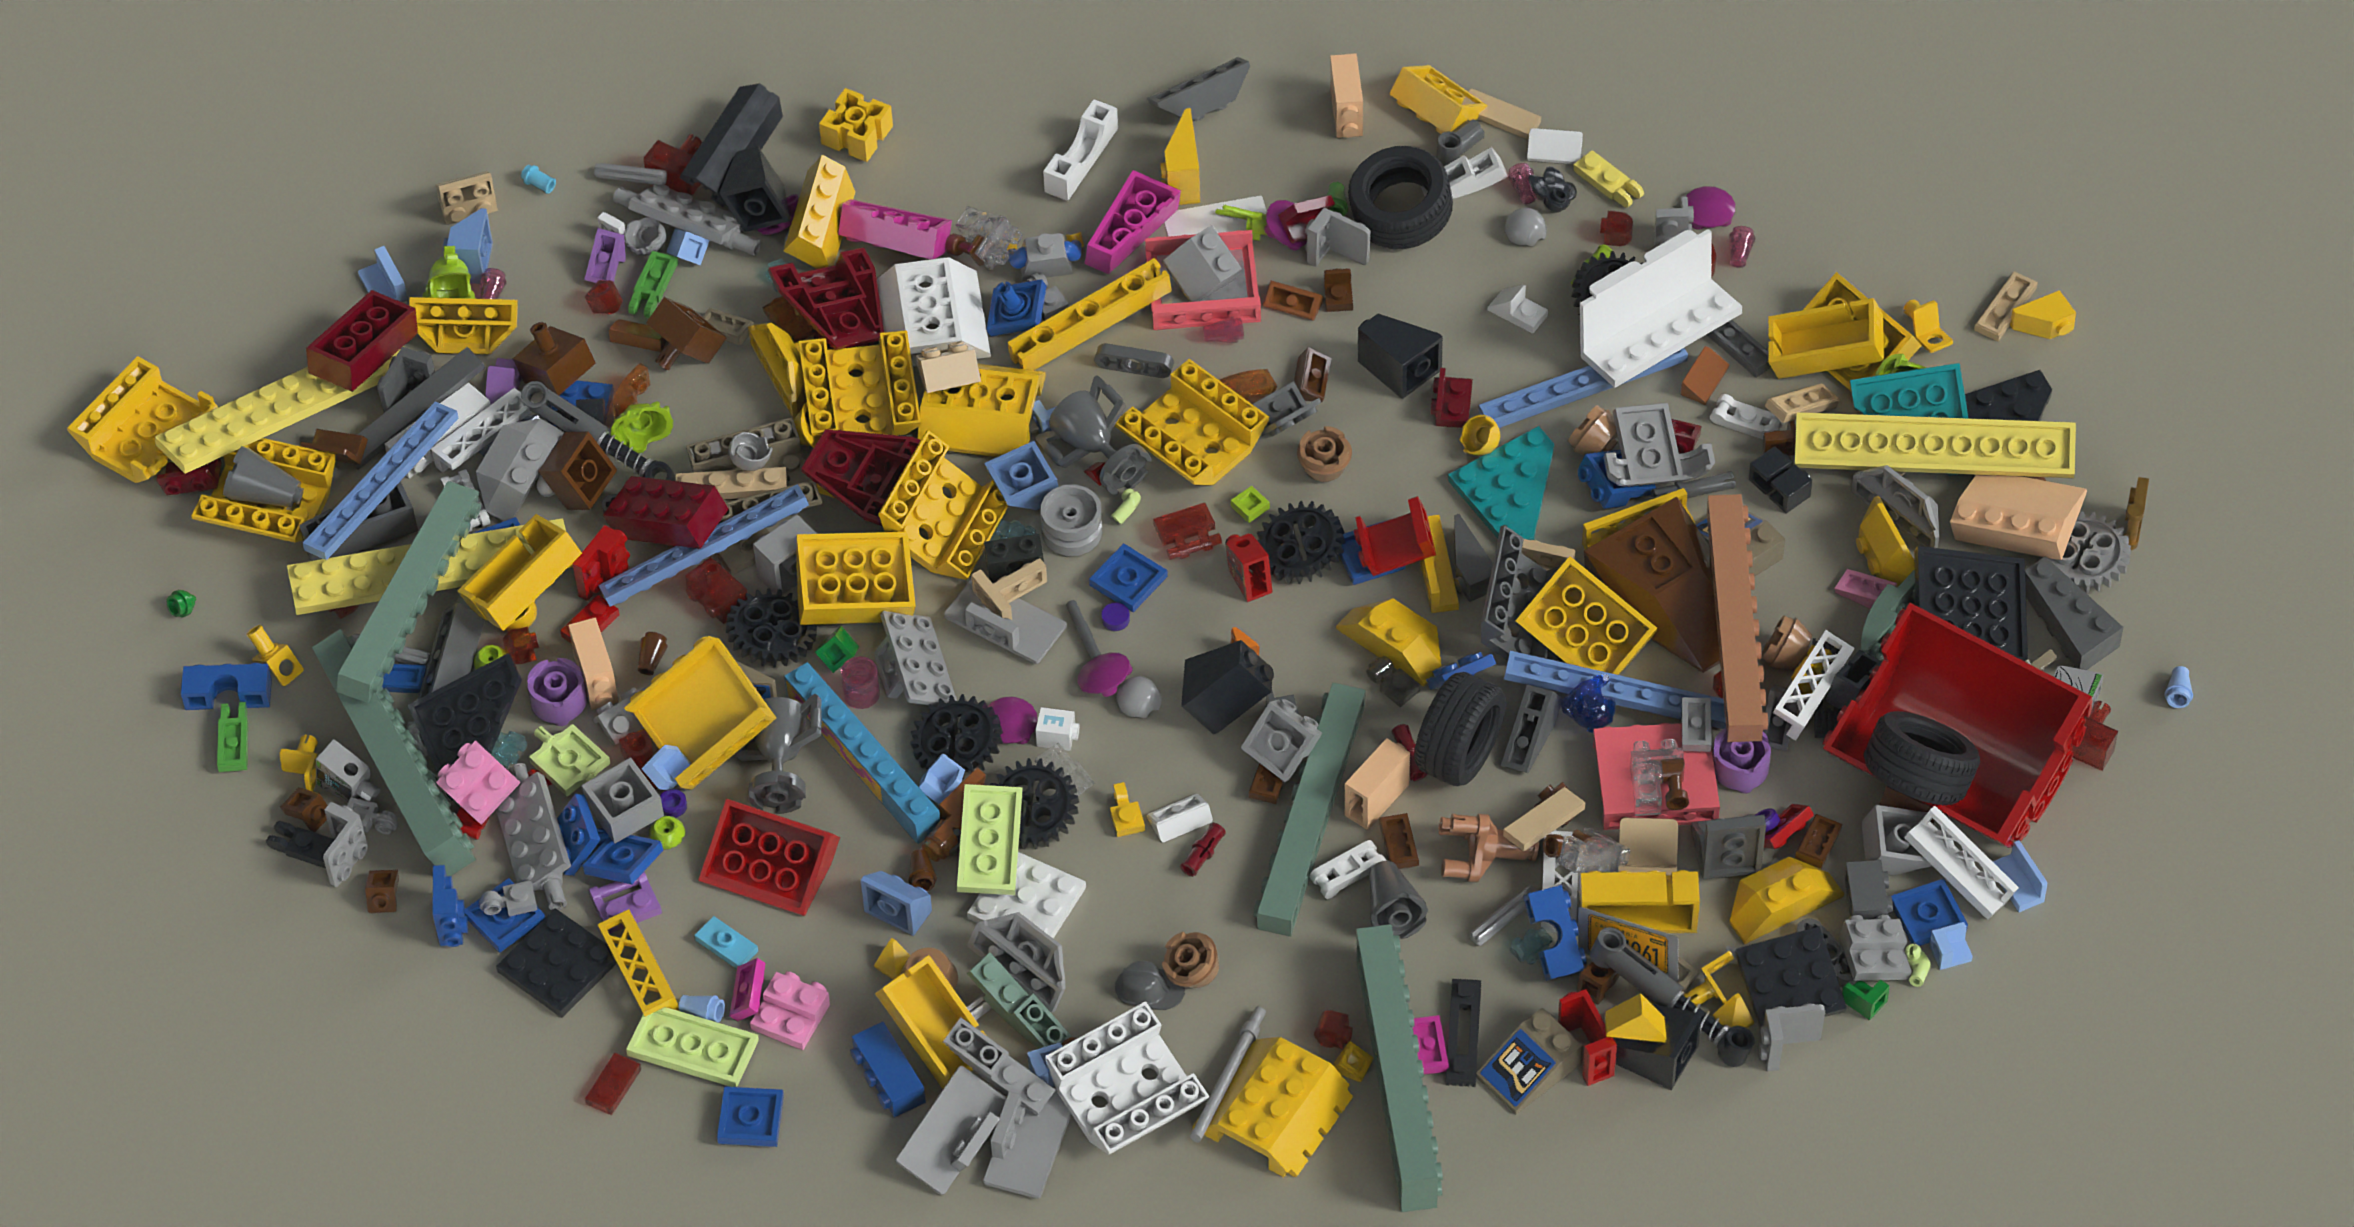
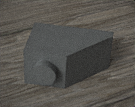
[1763,685,1802,751]

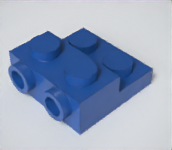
[1578,449,1656,509]
[433,865,468,947]

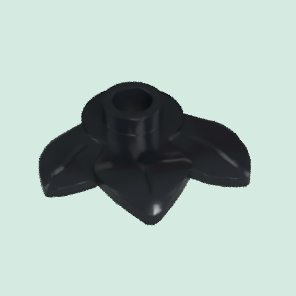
[1528,166,1577,212]

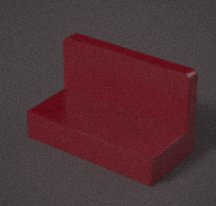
[1278,195,1336,244]

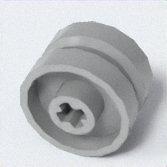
[1041,484,1102,556]

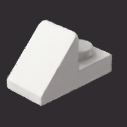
[1488,285,1548,334]

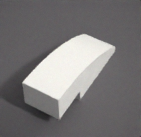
[1421,147,1508,199]

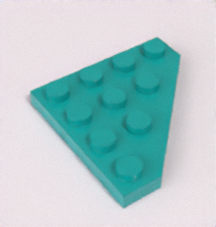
[1850,363,1969,476]
[1448,426,1555,540]

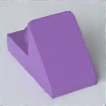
[584,228,626,287]
[485,358,522,404]

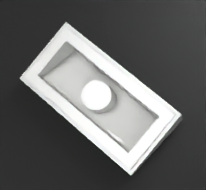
[1527,128,1583,164]
[1146,794,1213,842]

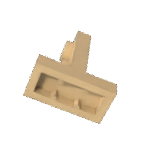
[971,558,1047,620]

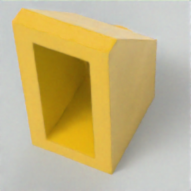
[2010,290,2076,339]

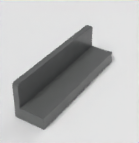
[417,603,485,700]

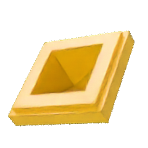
[874,938,910,980]
[1713,993,1754,1028]
[1332,1041,1374,1082]

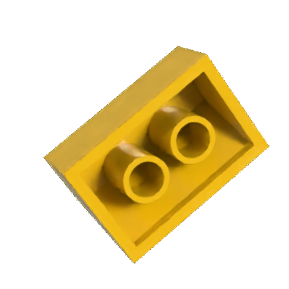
[1390,65,1488,134]

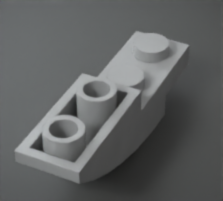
[943,1018,1055,1115]

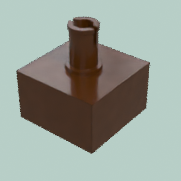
[646,297,727,371]
[512,322,596,395]
[538,431,617,510]

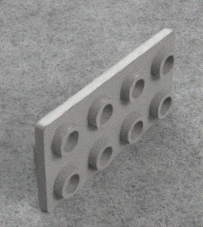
[944,579,1067,664]
[874,611,957,706]
[895,1066,1007,1195]
[983,1092,1071,1199]

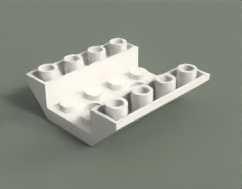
[877,257,991,359]
[1045,1001,1210,1155]

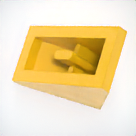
[1605,993,1666,1042]

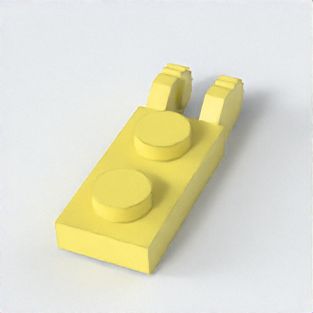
[1573,150,1644,208]

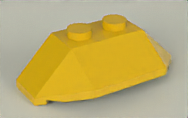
[409,297,518,354]
[748,323,806,419]
[1856,495,1915,587]
[1336,598,1442,687]
[1729,857,1844,944]

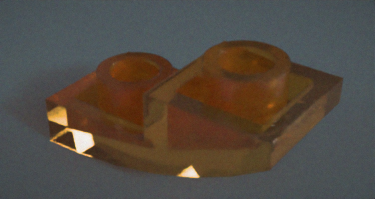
[762,296,817,343]
[612,363,650,419]
[1219,369,1277,401]

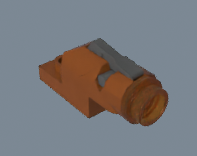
[922,768,986,862]

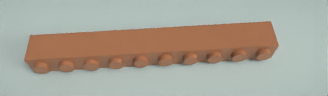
[1707,494,1768,742]

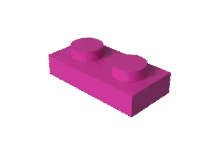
[729,958,766,1021]
[1413,1015,1449,1074]

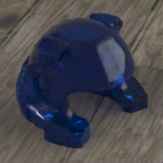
[1561,674,1616,733]

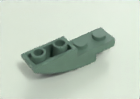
[1861,570,1916,660]
[967,952,1072,1049]

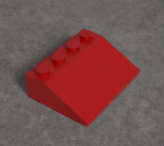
[698,799,840,916]

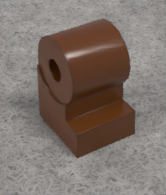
[1576,961,1620,1005]

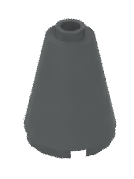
[223,446,304,507]
[1369,861,1428,939]

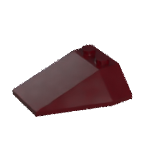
[768,247,884,350]
[801,429,921,527]

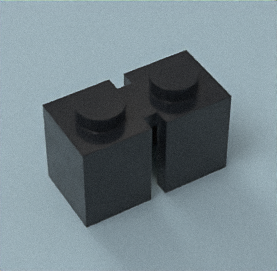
[1749,446,1812,514]
[1826,650,1882,710]

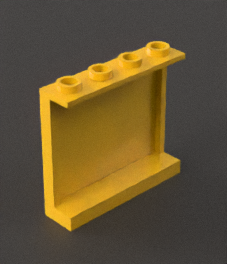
[624,636,776,790]

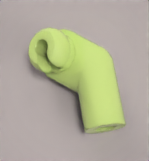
[1111,488,1141,525]
[1905,944,1930,987]

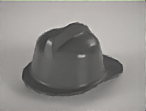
[1115,960,1185,1010]

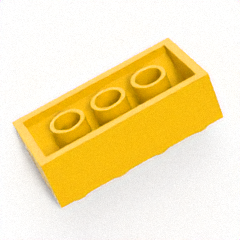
[784,155,855,269]

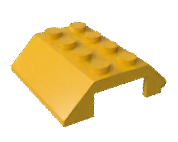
[67,356,218,483]
[1192,1037,1353,1177]

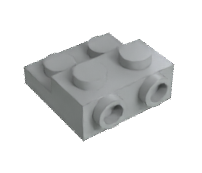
[1241,699,1323,782]
[1839,915,1912,981]

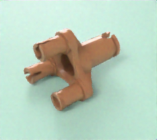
[1439,814,1539,882]

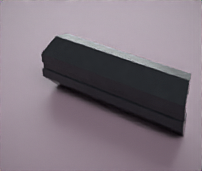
[679,83,783,207]

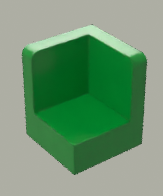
[815,626,859,673]
[1843,979,1890,1020]

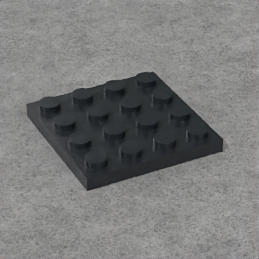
[1914,546,2028,661]

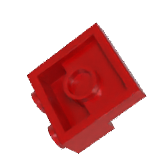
[573,525,630,601]

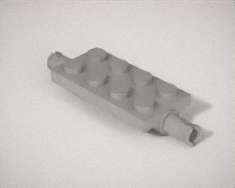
[613,184,761,256]
[496,763,571,911]

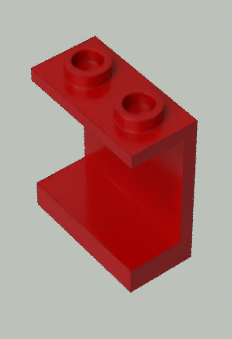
[1354,496,1436,576]
[1558,989,1617,1086]

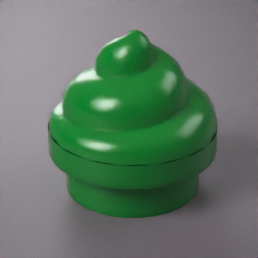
[166,590,196,617]

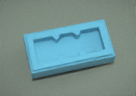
[695,916,758,969]

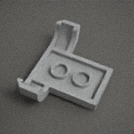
[1603,403,1715,486]

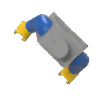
[1001,231,1084,281]

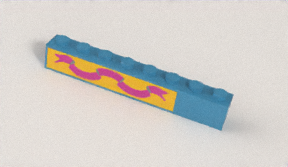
[784,662,940,844]

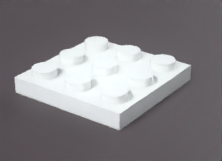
[967,852,1086,938]

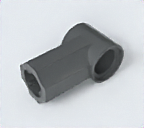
[1436,119,1484,166]

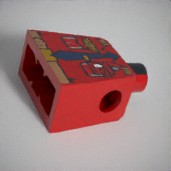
[1225,533,1273,602]

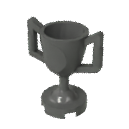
[1036,376,1152,495]
[735,694,822,814]

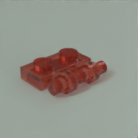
[1153,502,1222,560]

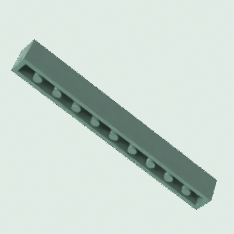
[337,481,481,703]
[1253,683,1366,937]

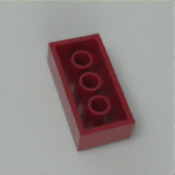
[306,290,418,392]
[603,476,729,549]

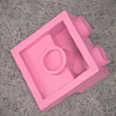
[436,741,521,824]
[750,971,830,1050]

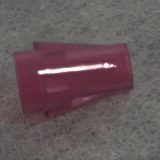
[1508,163,1537,204]
[1729,226,1756,268]
[480,268,507,299]
[1203,316,1244,343]

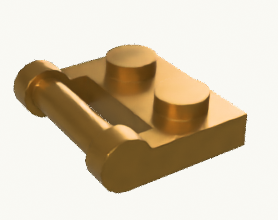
[2123,477,2149,550]

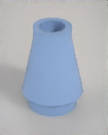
[2164,666,2193,708]
[679,995,725,1023]

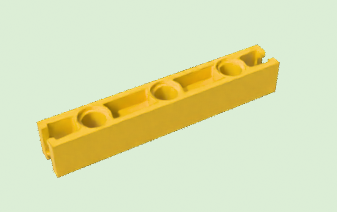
[1007,258,1172,370]

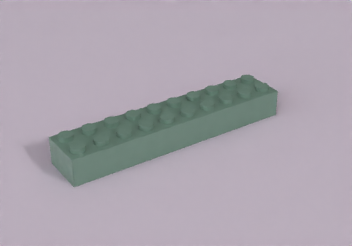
[312,629,476,876]
[1356,924,1443,1212]

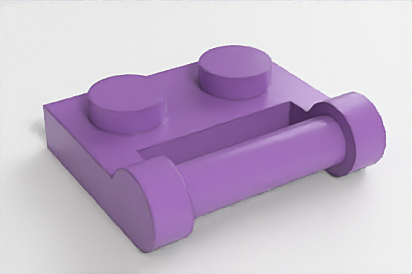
[588,872,662,934]

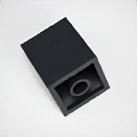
[719,146,791,232]
[1358,313,1443,399]
[1181,640,1274,735]
[1613,1004,1702,1091]

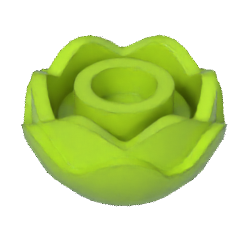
[474,645,507,669]
[649,816,685,850]

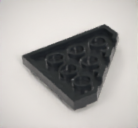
[1965,370,2052,421]
[408,653,522,801]

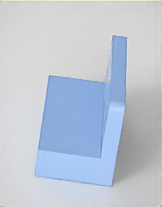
[358,246,408,302]
[1993,840,2047,912]

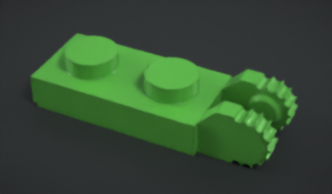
[628,251,678,318]
[217,702,249,772]

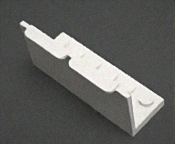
[1580,229,1742,388]

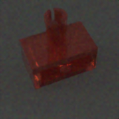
[643,134,702,196]
[685,557,747,624]
[2072,701,2118,771]

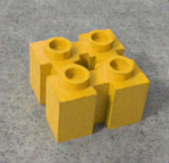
[819,88,893,162]

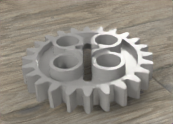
[2039,511,2131,593]

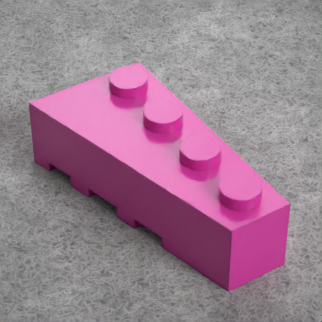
[1085,170,1181,274]
[838,199,952,260]

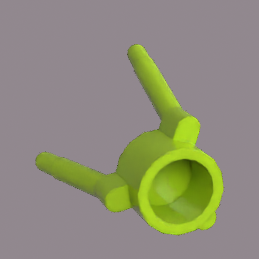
[1215,205,1267,241]

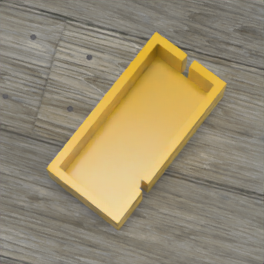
[1768,298,1884,379]
[458,514,582,631]
[1579,870,1700,933]
[875,955,987,1089]

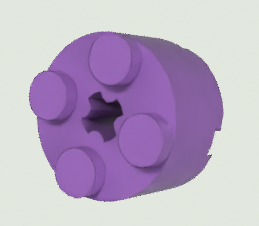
[527,658,587,726]
[1713,728,1771,793]

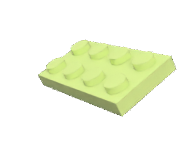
[957,784,1022,895]
[626,1002,759,1087]

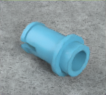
[521,165,556,194]

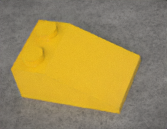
[1160,108,1200,205]

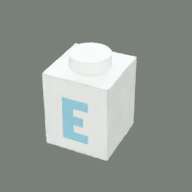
[1036,707,1080,751]

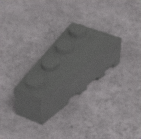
[299,481,418,561]
[2025,556,2123,670]

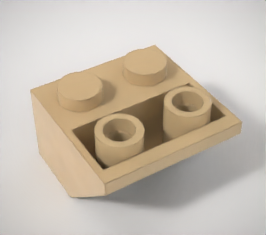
[435,171,498,224]
[916,341,981,393]

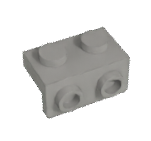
[1654,196,1694,248]
[593,687,646,746]

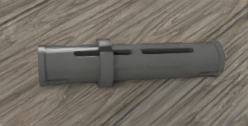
[1651,471,1736,498]

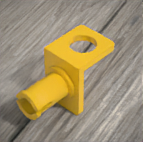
[1904,299,1953,353]
[246,625,304,686]
[279,735,318,791]
[1684,951,1734,1005]

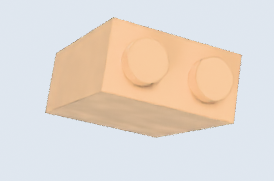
[1330,53,1363,138]
[568,618,619,710]
[1345,738,1410,830]

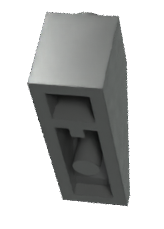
[1454,514,1493,602]
[1501,684,1563,773]

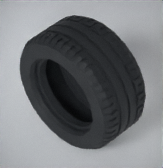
[1348,146,1453,249]
[1414,672,1506,786]
[1864,711,1980,805]

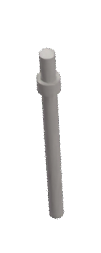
[1190,1006,1266,1142]

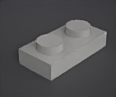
[1682,697,1711,752]

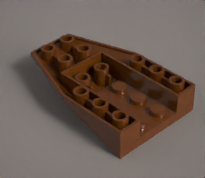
[1584,497,1720,673]

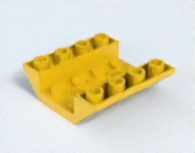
[798,330,921,439]
[1115,359,1269,485]
[917,364,1046,457]
[878,430,1009,580]
[191,438,336,543]

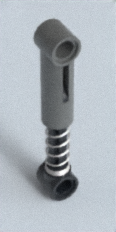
[521,381,676,481]
[1590,927,1755,1067]

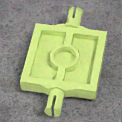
[529,724,610,797]

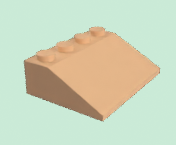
[1950,475,2087,560]

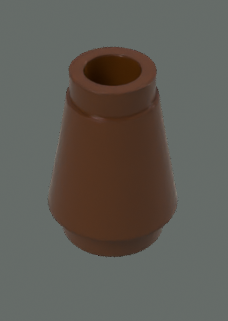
[637,632,668,676]
[908,849,937,892]

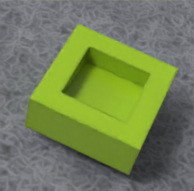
[1231,485,1270,523]

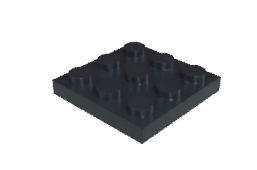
[496,908,617,1018]
[1735,926,1847,1031]

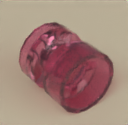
[841,656,880,709]

